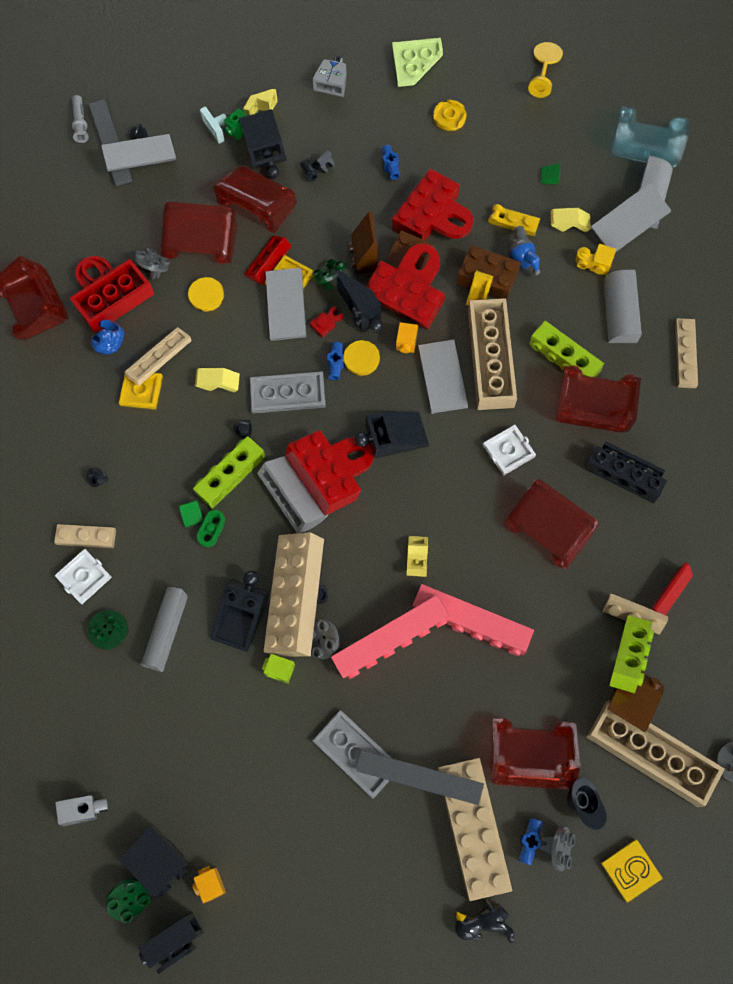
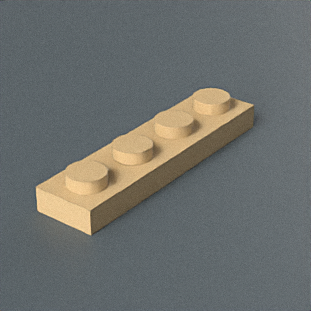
[675,318,698,388]
[125,327,191,386]

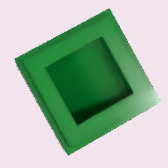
[541,163,560,184]
[179,501,204,528]

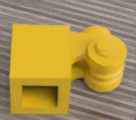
[575,244,616,275]

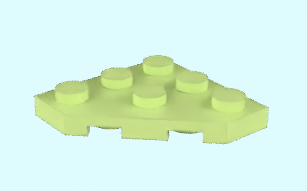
[392,38,443,87]

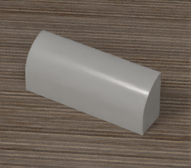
[101,134,176,172]
[639,156,673,229]
[603,270,642,343]
[257,456,328,534]
[141,587,188,672]

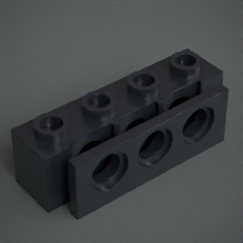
[584,441,667,503]

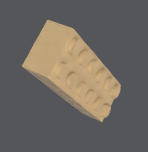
[468,299,517,410]
[264,532,324,657]
[586,700,725,807]
[437,758,513,901]

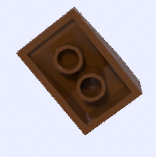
[348,211,378,275]
[386,230,433,270]
[607,670,665,732]

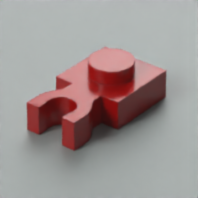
[310,306,344,338]

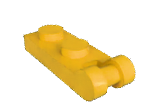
[488,204,540,236]

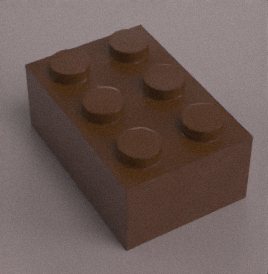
[456,245,521,302]

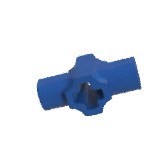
[381,145,400,180]
[327,342,344,380]
[518,818,543,865]

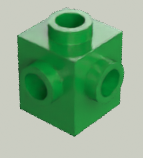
[224,108,247,141]

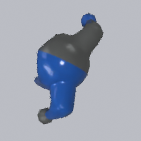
[508,225,541,276]

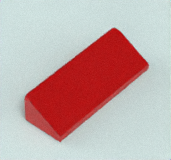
[244,236,291,285]
[651,562,693,615]

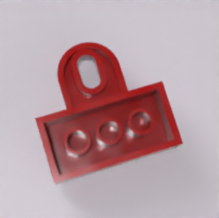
[392,168,473,241]
[366,244,446,330]
[70,256,154,333]
[285,430,374,516]

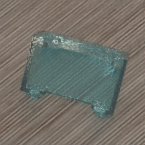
[612,106,689,167]

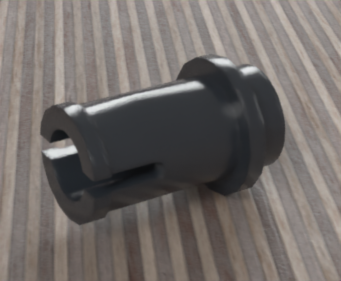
[300,159,318,181]

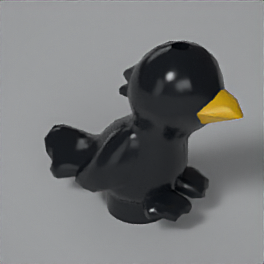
[455,899,515,943]

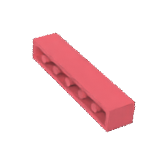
[412,584,534,656]
[331,595,450,679]

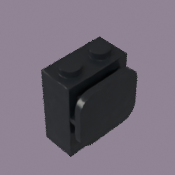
[119,826,190,898]
[139,913,204,974]

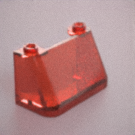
[213,166,297,234]
[161,202,238,264]
[0,256,69,340]
[555,365,641,433]
[504,479,600,569]
[491,718,581,789]

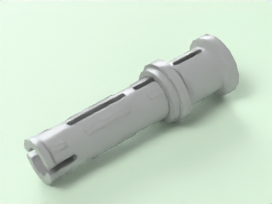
[71,95,89,143]

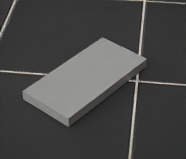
[591,182,671,253]
[266,268,307,341]
[418,340,468,414]
[250,371,326,414]
[312,710,391,799]

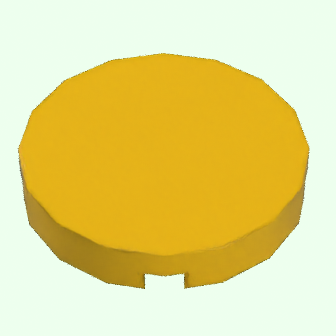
[433,100,467,131]
[188,277,224,312]
[344,340,380,376]

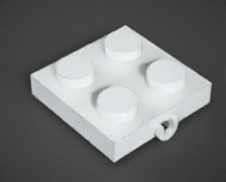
[483,425,536,476]
[55,549,112,604]

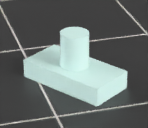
[200,106,226,144]

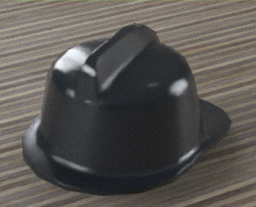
[567,778,607,830]

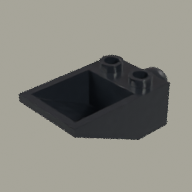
[239,109,287,179]
[336,270,383,333]
[354,412,429,459]
[210,570,270,652]

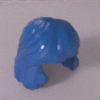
[91,319,125,355]

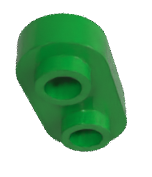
[197,510,226,548]

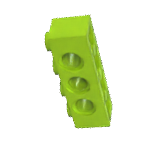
[529,321,604,387]
[193,436,266,509]
[610,615,654,693]

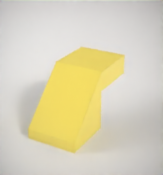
[243,89,278,116]
[551,208,591,232]
[195,368,240,392]
[407,536,428,577]

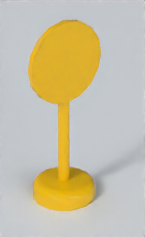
[528,42,563,98]

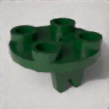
[312,258,346,290]
[88,610,129,650]
[105,878,150,923]

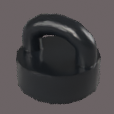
[130,123,148,140]
[233,420,252,438]
[86,467,108,487]
[317,584,328,605]

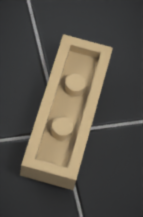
[54,524,116,548]
[603,594,668,635]

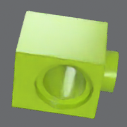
[262,654,295,684]

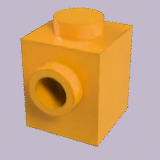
[396,322,418,353]
[193,866,226,903]

